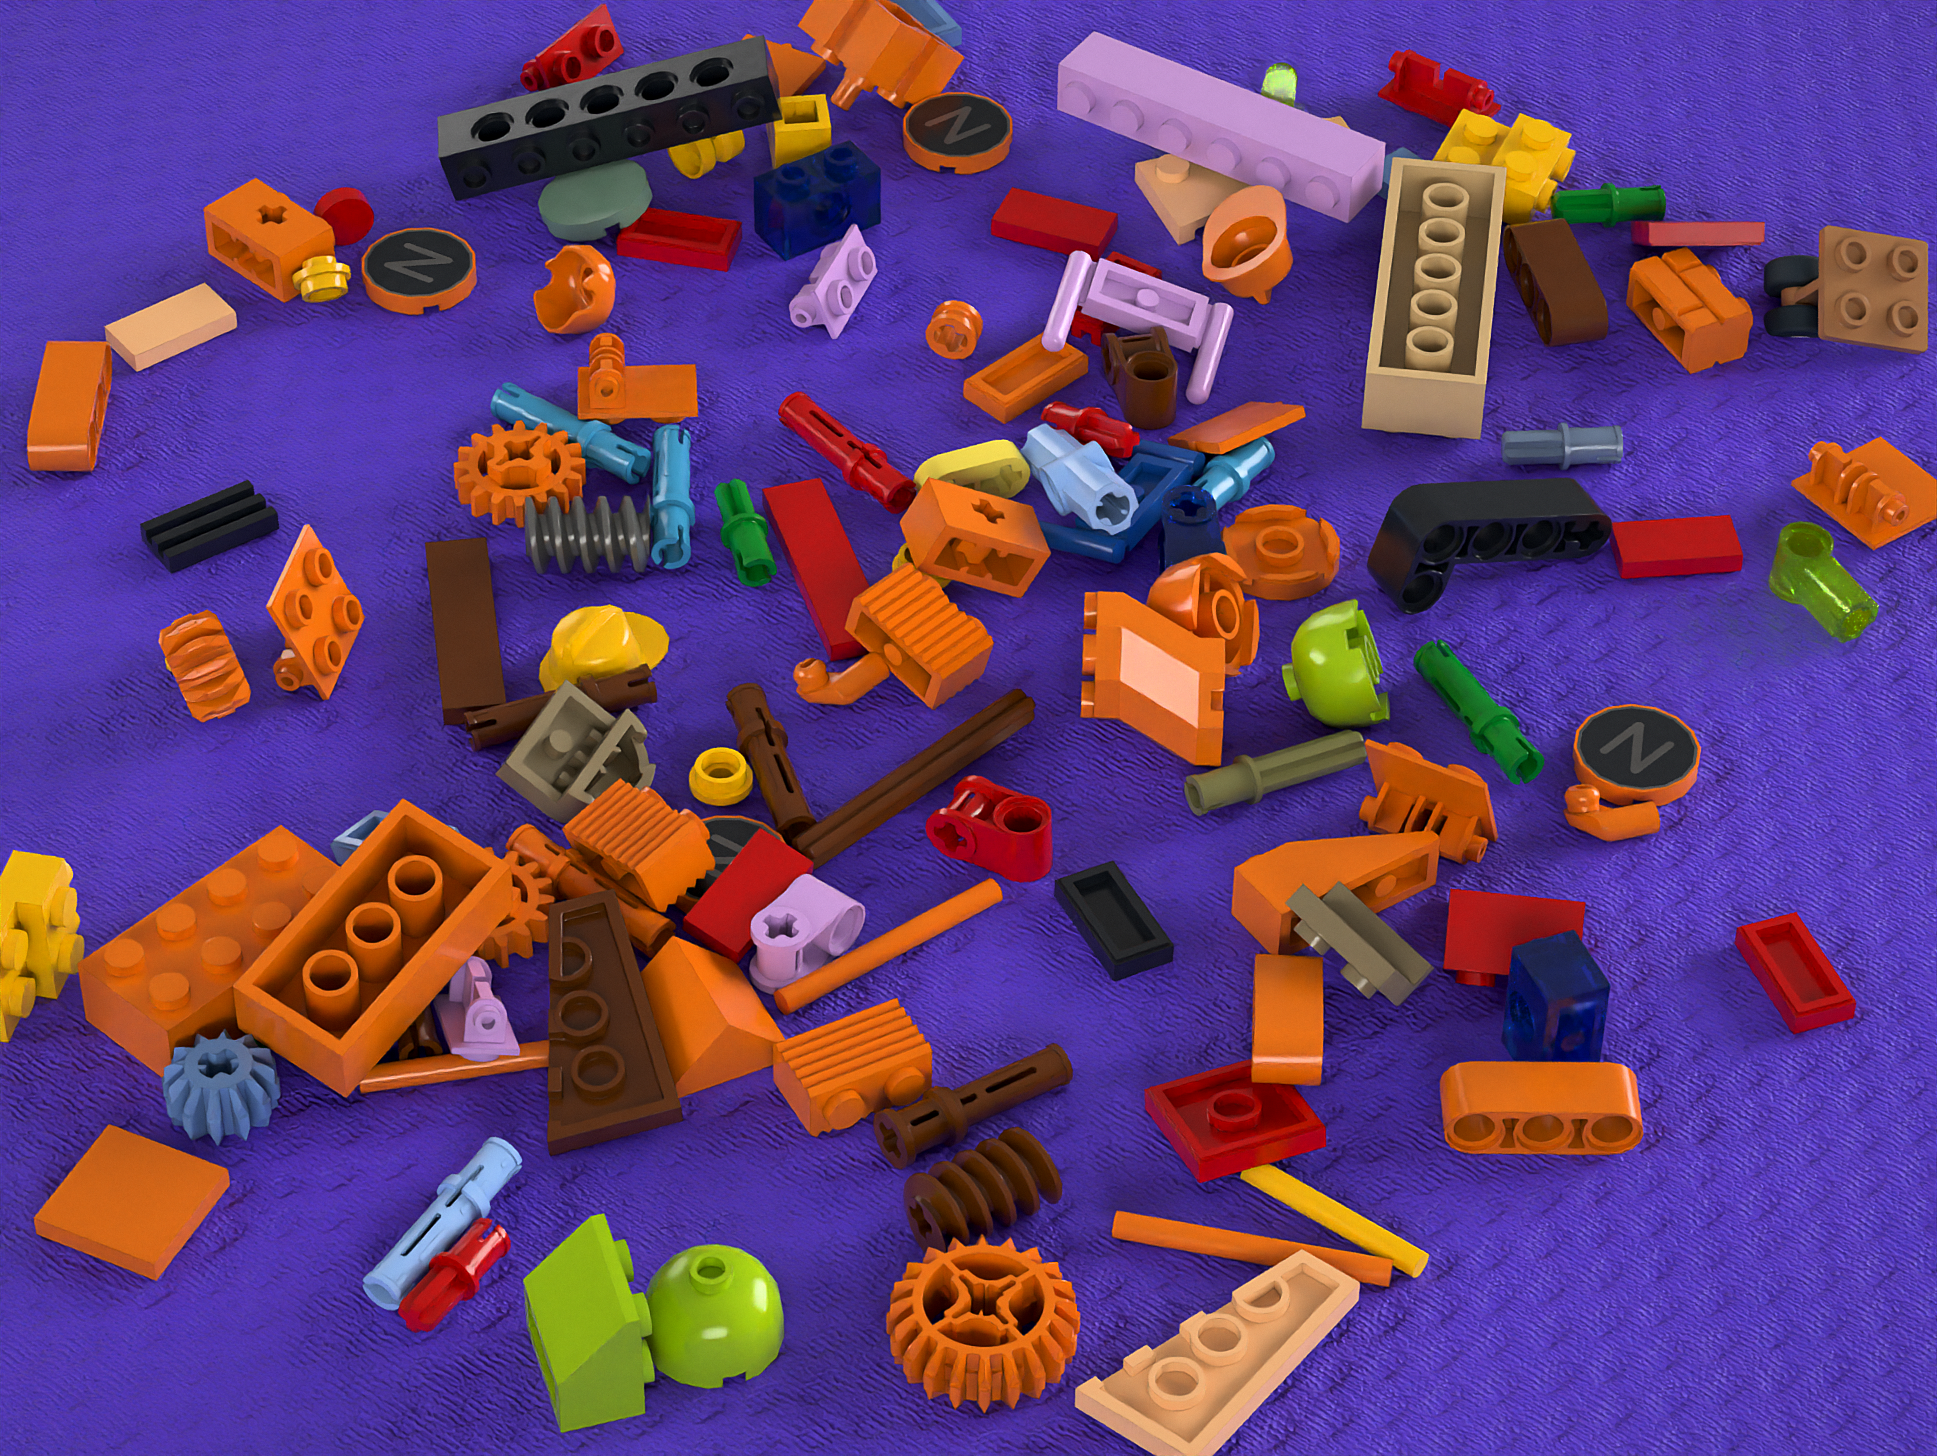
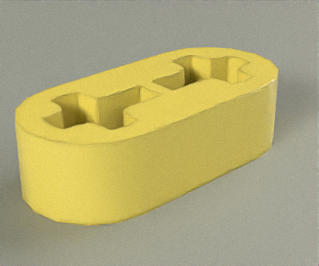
[913,439,1031,499]

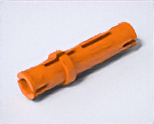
[505,823,676,958]

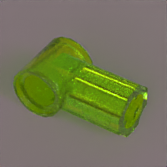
[1768,521,1879,643]

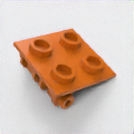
[578,333,698,425]
[1791,436,1937,551]
[266,524,365,701]
[1359,739,1498,865]

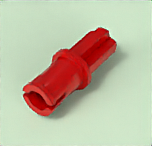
[1040,401,1140,459]
[398,1218,511,1333]

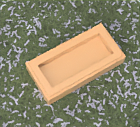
[104,282,237,372]

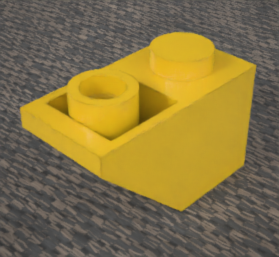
[766,94,832,187]

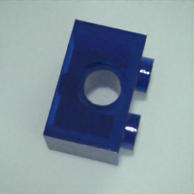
[753,140,881,261]
[1501,930,1611,1062]

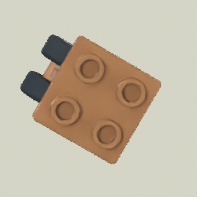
[1764,225,1928,355]

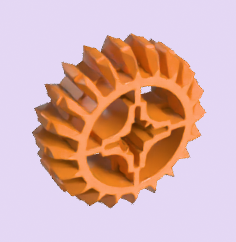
[886,1234,1080,1414]

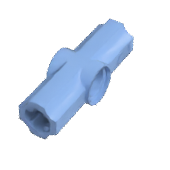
[1020,423,1139,535]

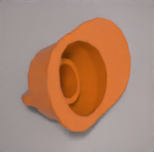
[1202,185,1293,305]

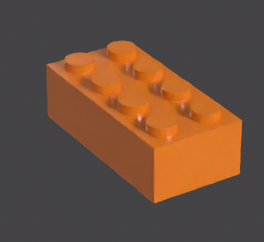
[232,798,513,1098]
[77,825,340,1077]

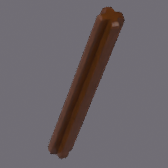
[791,688,1036,871]

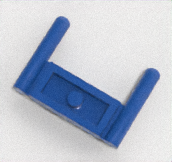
[1038,439,1206,564]

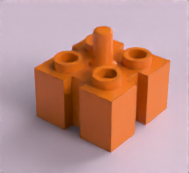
[797,0,964,111]

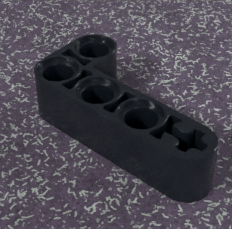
[1367,478,1613,615]

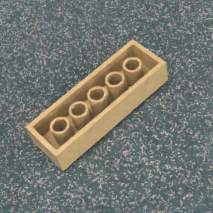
[1361,157,1507,440]

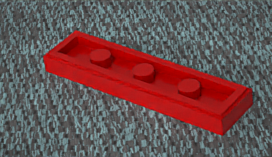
[762,478,870,662]

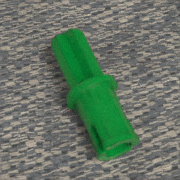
[1550,183,1666,228]
[714,478,777,587]

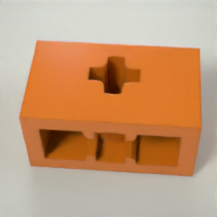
[203,178,335,303]
[899,477,1051,598]

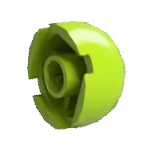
[1282,599,1391,730]
[643,1243,784,1389]

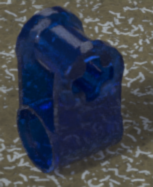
[1157,485,1227,575]

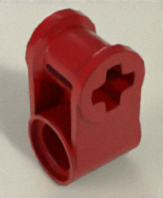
[925,775,1053,883]

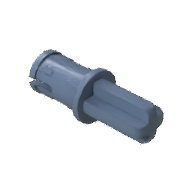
[1501,422,1623,470]

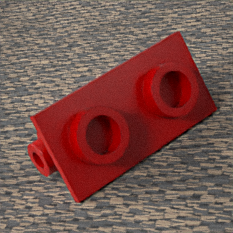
[520,4,624,91]
[1378,49,1501,129]

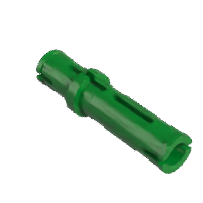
[1413,640,1545,785]

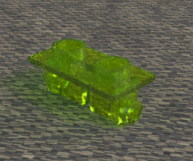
[1261,62,1305,111]

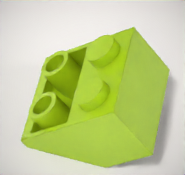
[523,1213,655,1433]

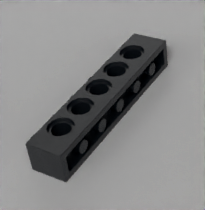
[437,35,783,201]

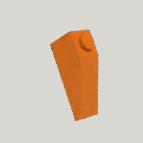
[1231,830,1441,955]

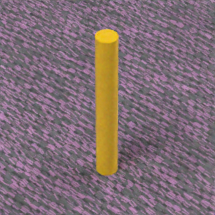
[1240,1163,1429,1278]

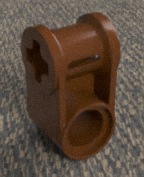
[1101,326,1178,430]

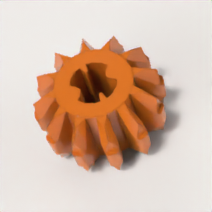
[158,609,251,723]

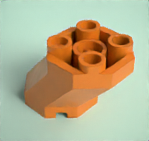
[1080,591,1225,767]

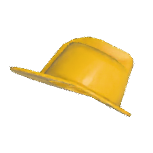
[539,604,669,692]

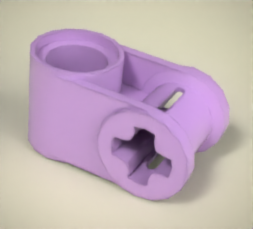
[749,874,866,995]

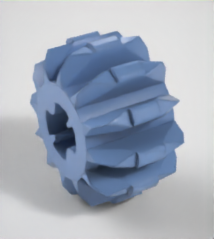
[162,1029,281,1146]

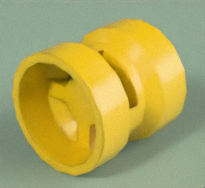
[667,130,745,179]

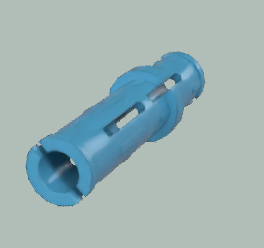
[490,382,651,485]
[650,425,695,569]

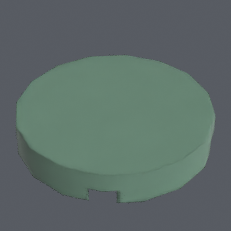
[538,159,653,242]

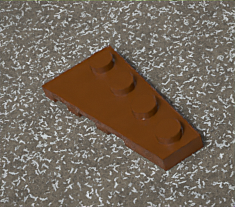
[547,889,683,1156]

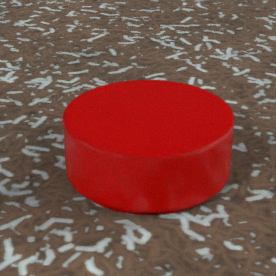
[313,187,374,246]

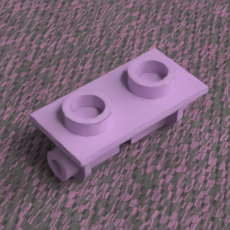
[789,224,878,339]
[433,956,520,1062]

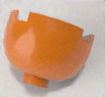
[1146,552,1260,678]

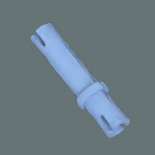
[362,1137,522,1311]

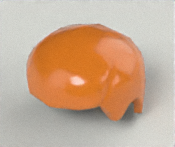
[533,245,616,334]

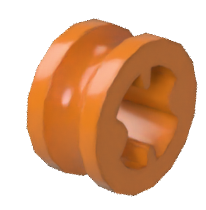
[926,300,983,360]

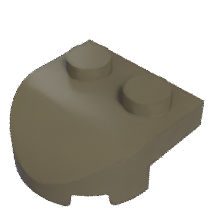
[495,679,656,824]
[1285,881,1435,1006]

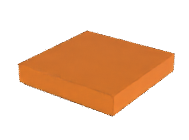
[33,1124,230,1281]

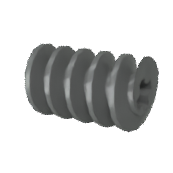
[525,495,651,574]

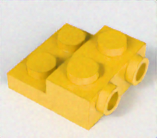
[1432,108,1576,225]
[0,850,84,1043]

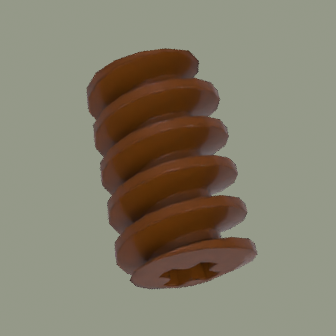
[903,1126,1062,1254]

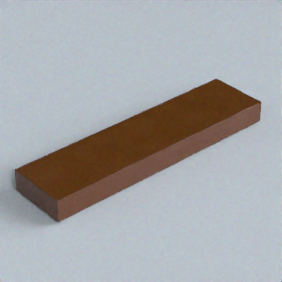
[425,537,506,725]

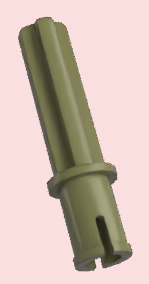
[1184,729,1367,816]

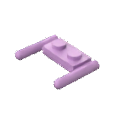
[1041,251,1234,405]

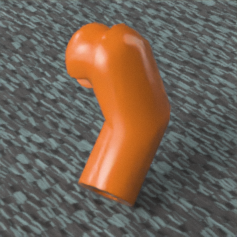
[793,652,890,705]
[1563,784,1660,842]

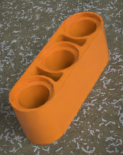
[27,341,112,472]
[1251,953,1324,1086]
[1439,1061,1644,1155]

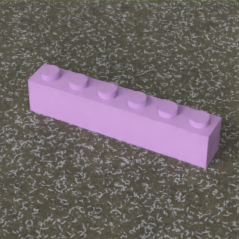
[1057,31,1386,223]

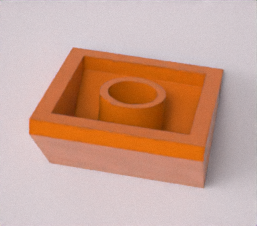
[640,936,785,1098]

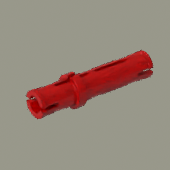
[778,391,917,514]

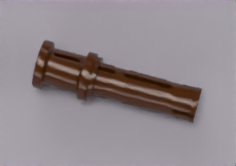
[873,1043,1073,1169]

